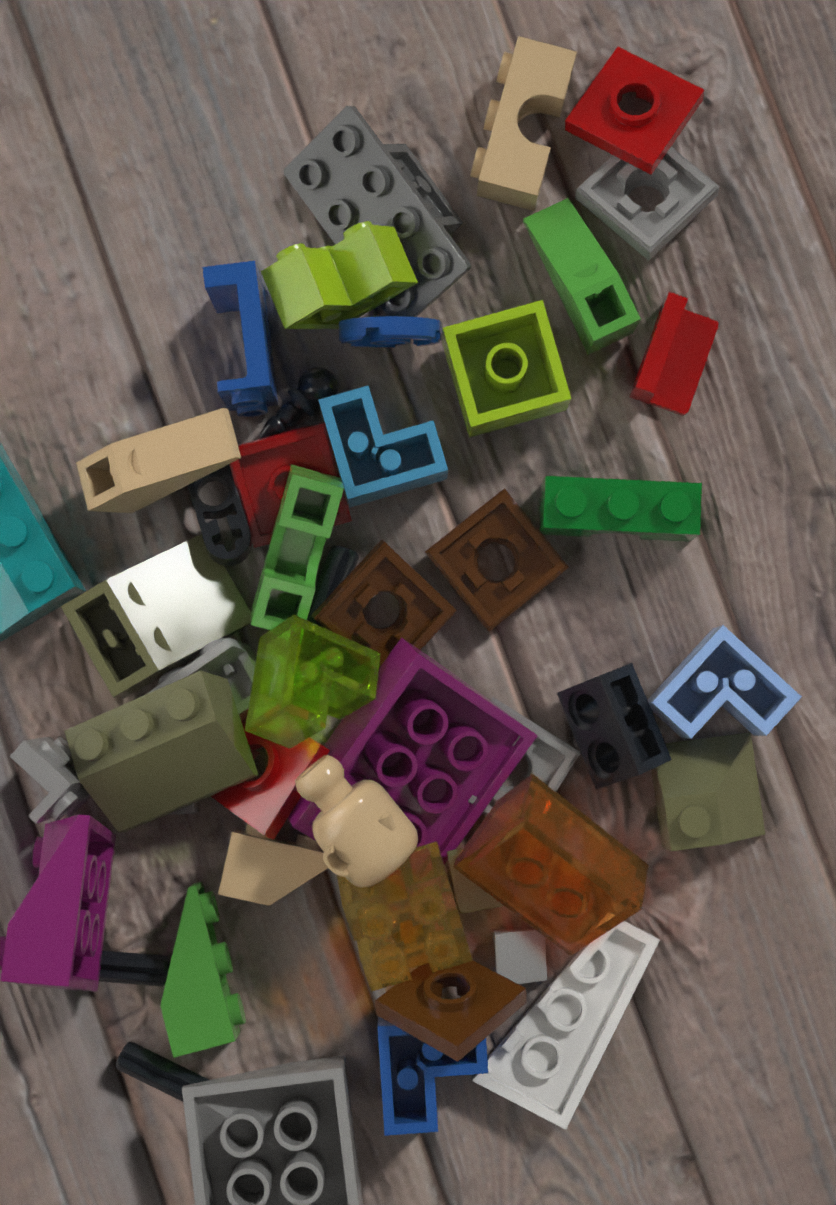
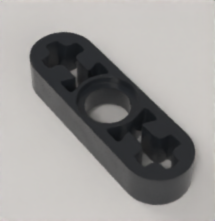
[187,464,252,566]

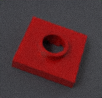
[565,46,705,175]
[211,706,330,840]

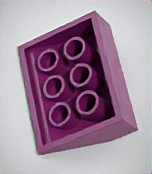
[288,637,538,904]

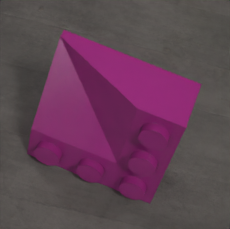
[0,814,116,992]

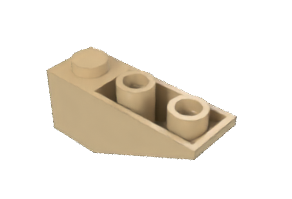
[76,408,241,513]

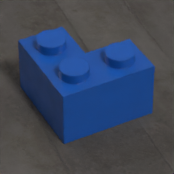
[377,1016,488,1136]

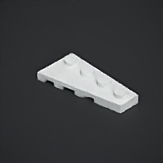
[471,914,660,1130]

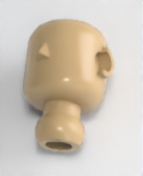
[295,755,418,887]

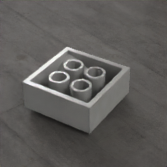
[182,1055,363,1205]

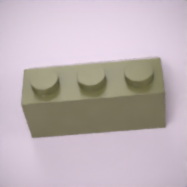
[64,670,259,833]

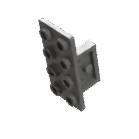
[284,106,471,317]

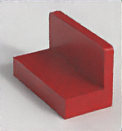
[629,292,719,416]

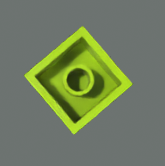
[442,300,571,438]

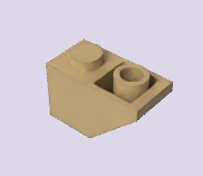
[218,824,328,906]

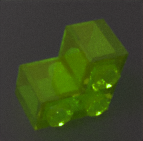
[245,615,381,749]

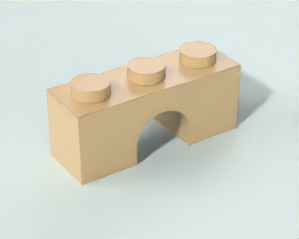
[470,36,577,211]

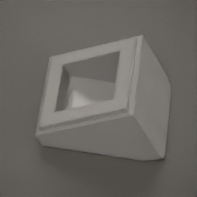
[493,927,547,984]

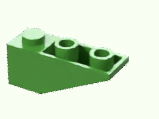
[523,198,641,355]
[160,881,246,1058]

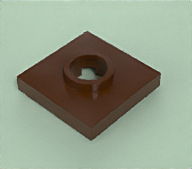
[425,488,569,633]
[311,540,457,674]
[375,946,527,1061]

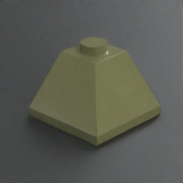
[651,732,765,851]

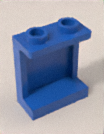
[202,261,279,417]

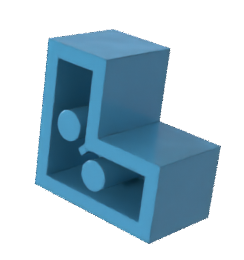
[318,385,448,508]

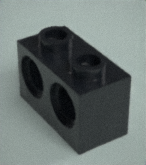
[557,663,672,790]

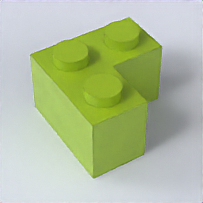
[261,221,418,329]

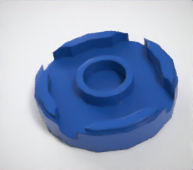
[339,316,442,348]

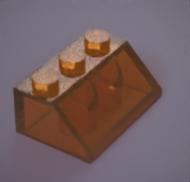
[453,774,649,956]

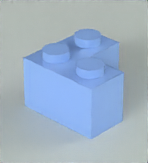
[648,625,802,739]

